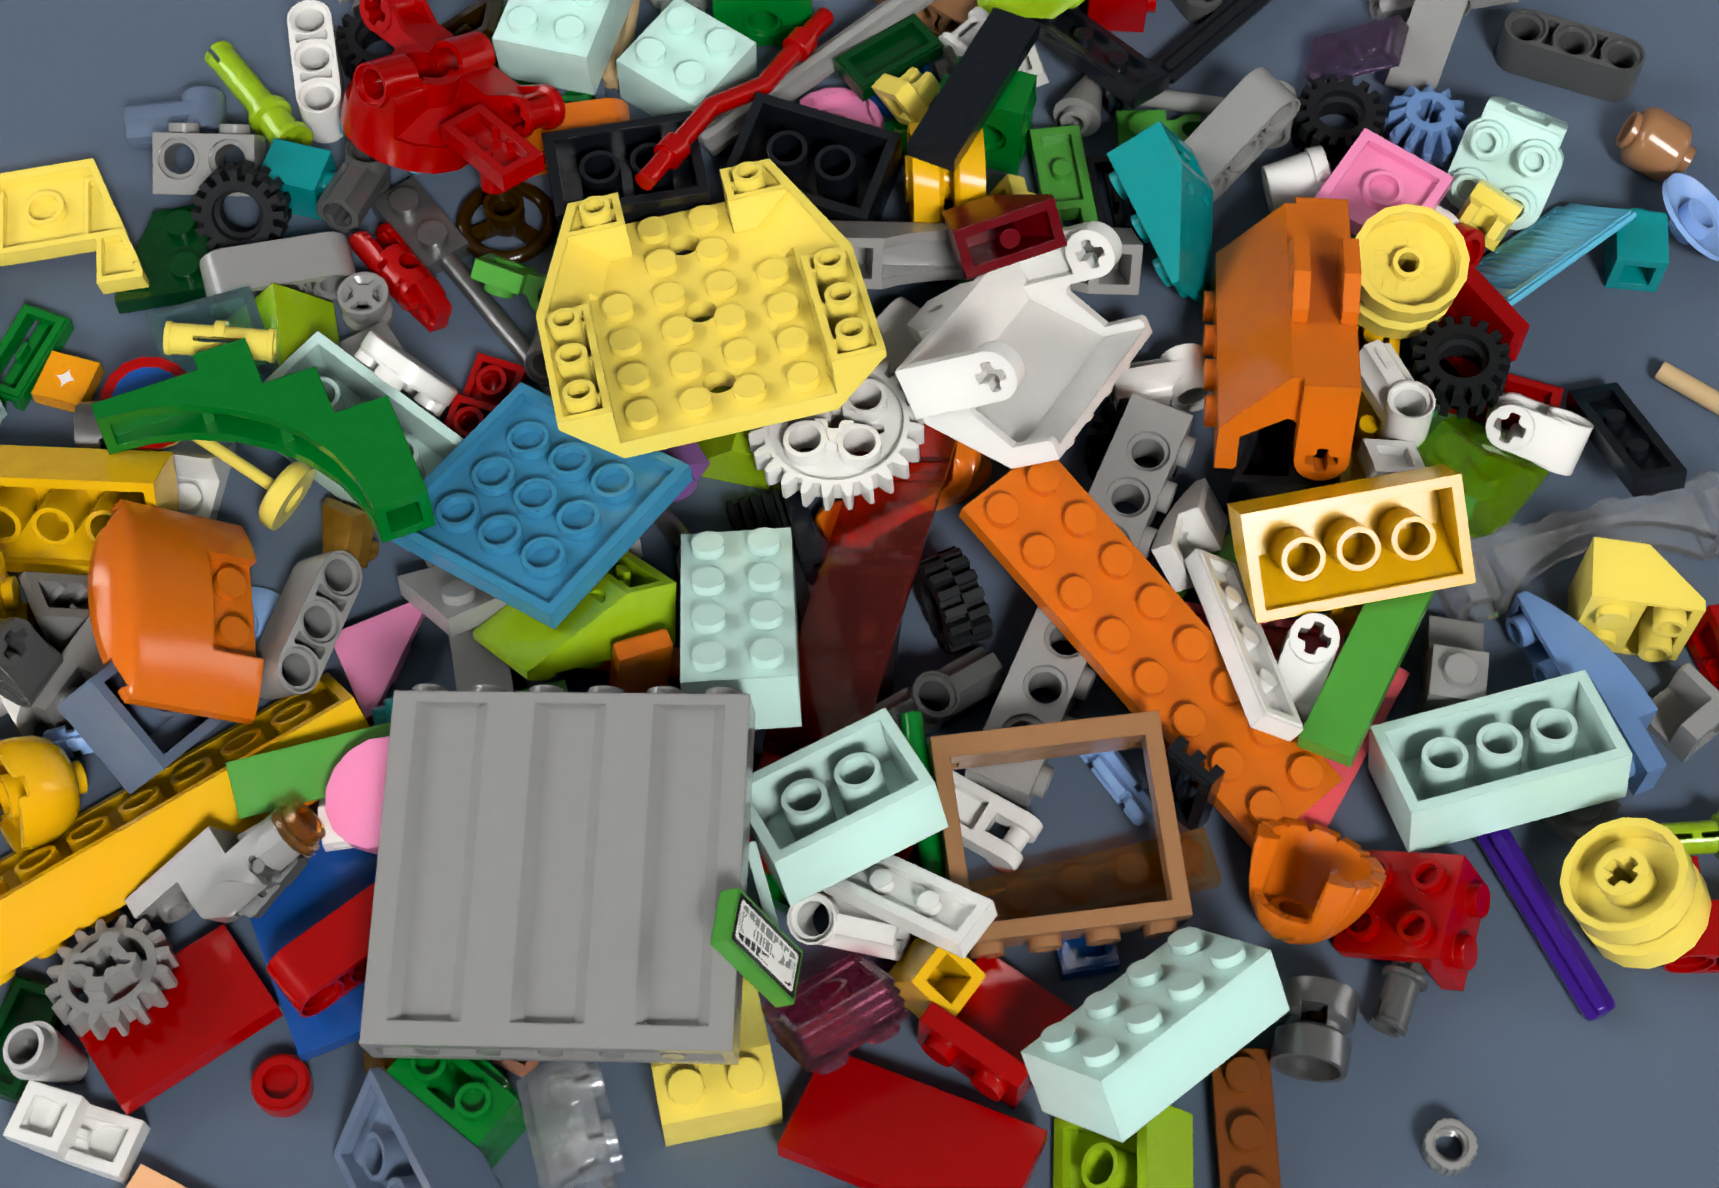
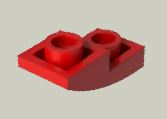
[444,352,529,439]

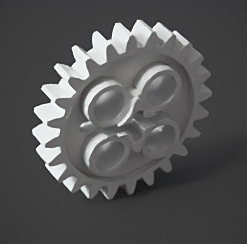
[748,360,925,511]

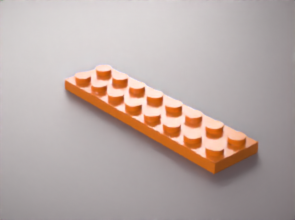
[959,460,1343,849]

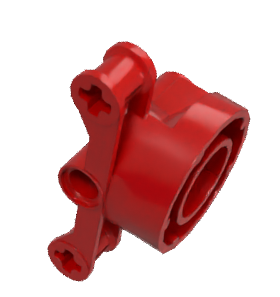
[339,0,566,174]

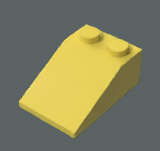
[651,977,783,1146]

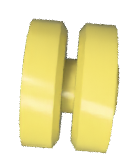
[1355,203,1470,340]
[1560,817,1712,969]

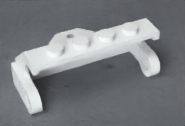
[895,221,1153,469]

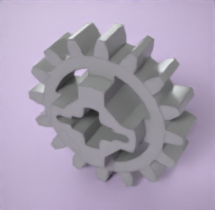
[45,915,179,1040]

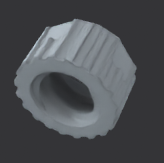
[1421,1118,1478,1176]

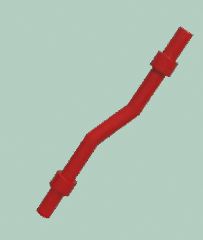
[635,7,834,190]

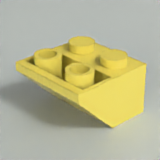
[1567,537,1706,662]

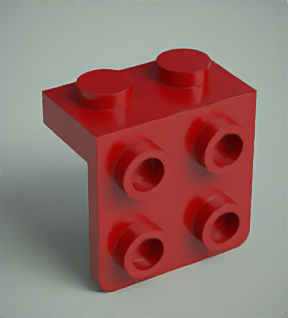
[1333,850,1490,991]
[917,957,1075,1110]

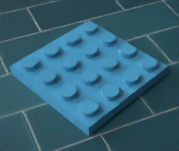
[391,382,693,630]

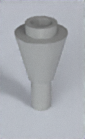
[1053,75,1102,137]

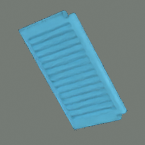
[1476,203,1637,306]

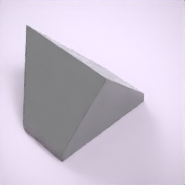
[19,571,90,655]

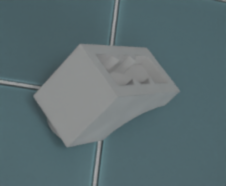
[1417,615,1490,714]

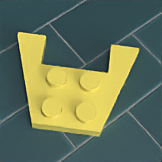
[0,158,149,295]

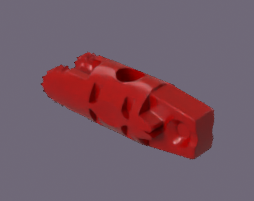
[348,222,453,333]

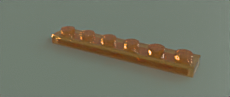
[886,827,1222,965]

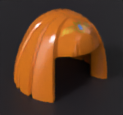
[1249,817,1386,945]

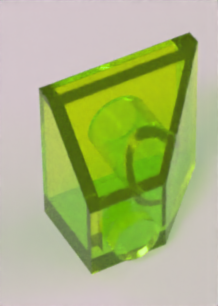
[1417,415,1550,548]

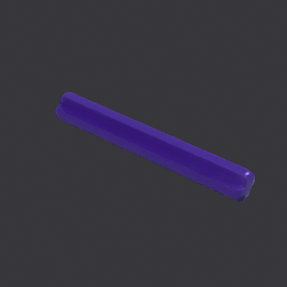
[1474,828,1616,1021]

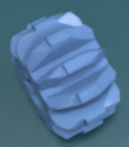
[1383,82,1470,168]

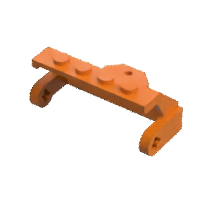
[1202,197,1362,481]

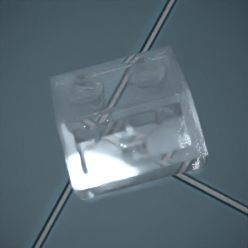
[516,1061,625,1188]

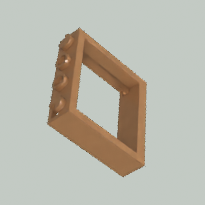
[927,710,1193,960]

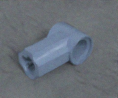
[124,86,227,150]

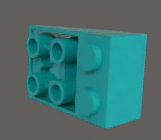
[1107,121,1213,305]

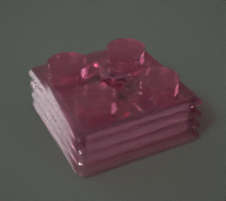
[762,952,911,1074]

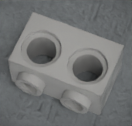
[152,123,266,197]

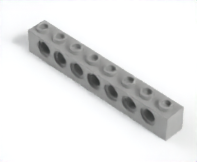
[965,393,1197,811]

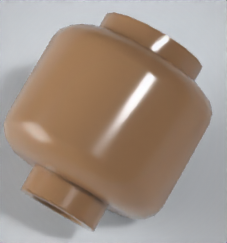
[1616,107,1696,181]

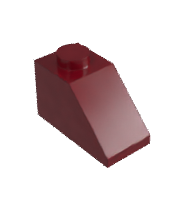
[942,194,1067,279]

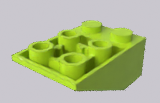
[473,551,676,681]

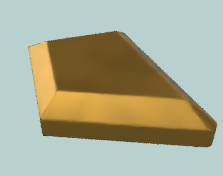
[322,497,380,569]

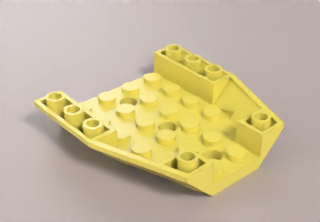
[536,158,887,458]

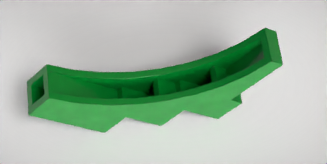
[91,338,436,543]

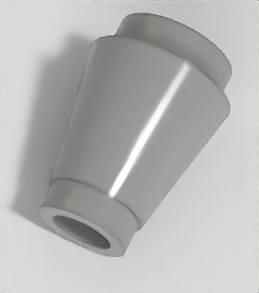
[3,1021,88,1085]

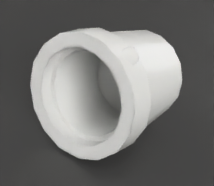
[1261,145,1331,213]

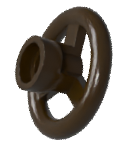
[456,182,557,263]

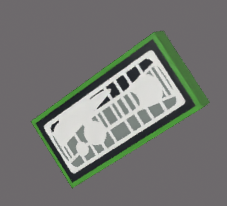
[710,887,803,1008]

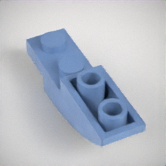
[1505,591,1667,796]

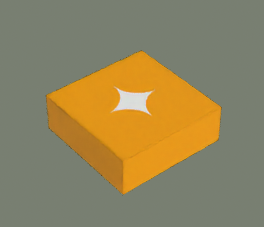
[31,351,105,413]

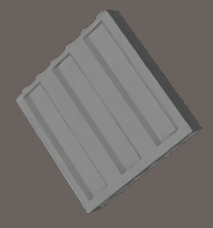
[359,684,755,1065]

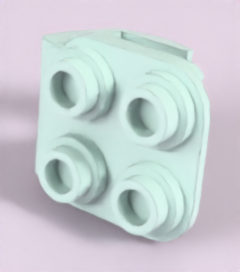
[1446,96,1568,230]

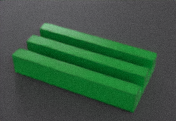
[0,303,74,411]

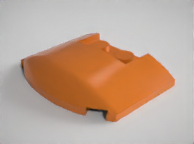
[88,499,264,725]

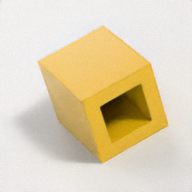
[881,938,987,1019]

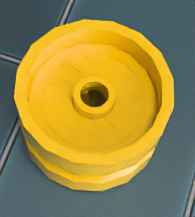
[904,121,986,223]

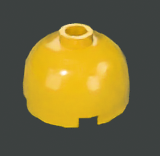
[0,735,88,852]

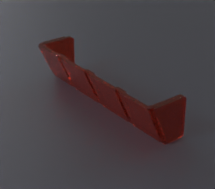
[763,407,957,756]

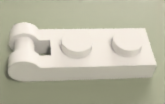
[952,770,1043,875]

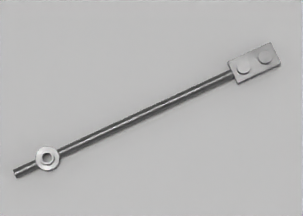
[372,176,691,583]

